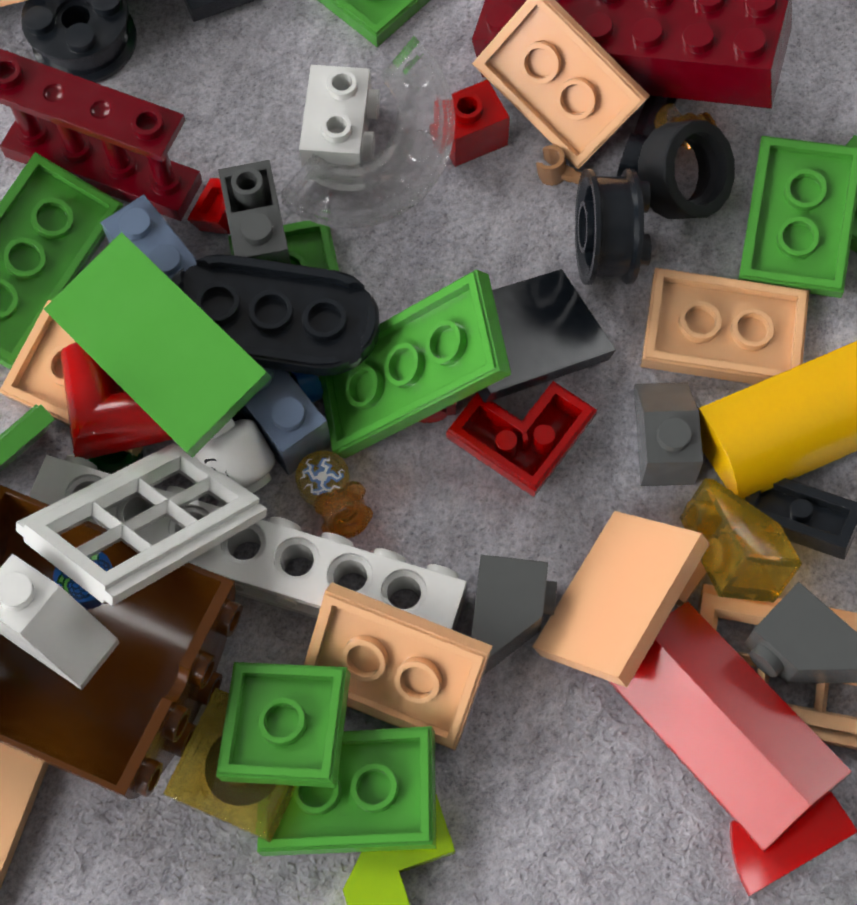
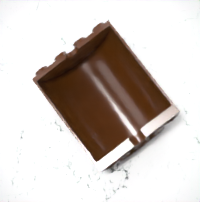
[0,485,243,799]

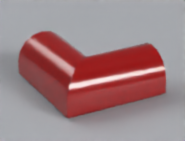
[60,342,173,459]
[446,381,597,497]

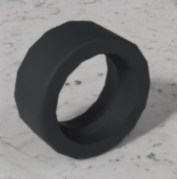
[638,120,735,219]

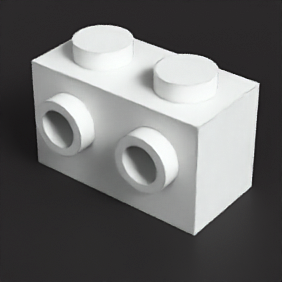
[299,64,380,181]

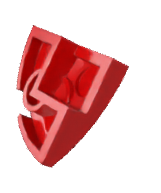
[730,792,857,896]

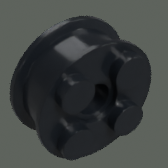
[21,0,137,83]
[575,168,652,285]

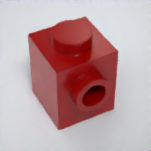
[429,79,510,167]

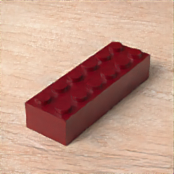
[472,0,792,109]

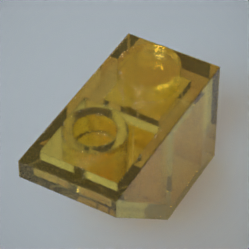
[679,478,802,603]

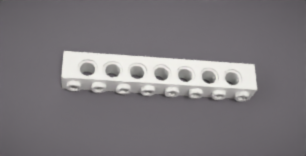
[29,455,467,631]

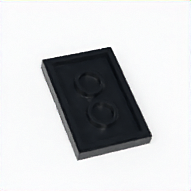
[478,269,616,403]

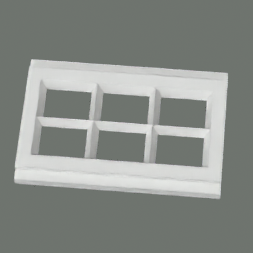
[16,443,267,606]

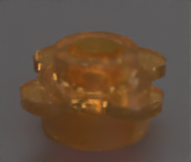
[313,481,373,538]

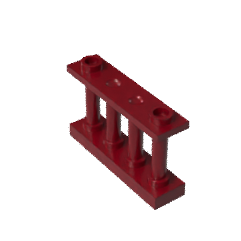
[0,49,203,221]

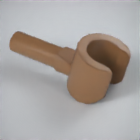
[536,145,581,186]

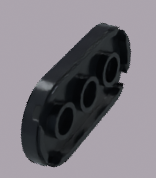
[171,254,380,376]

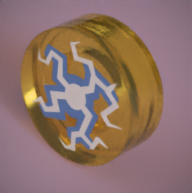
[295,451,350,508]

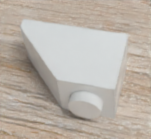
[0,554,120,690]

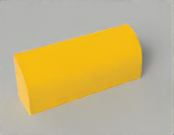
[698,341,857,504]

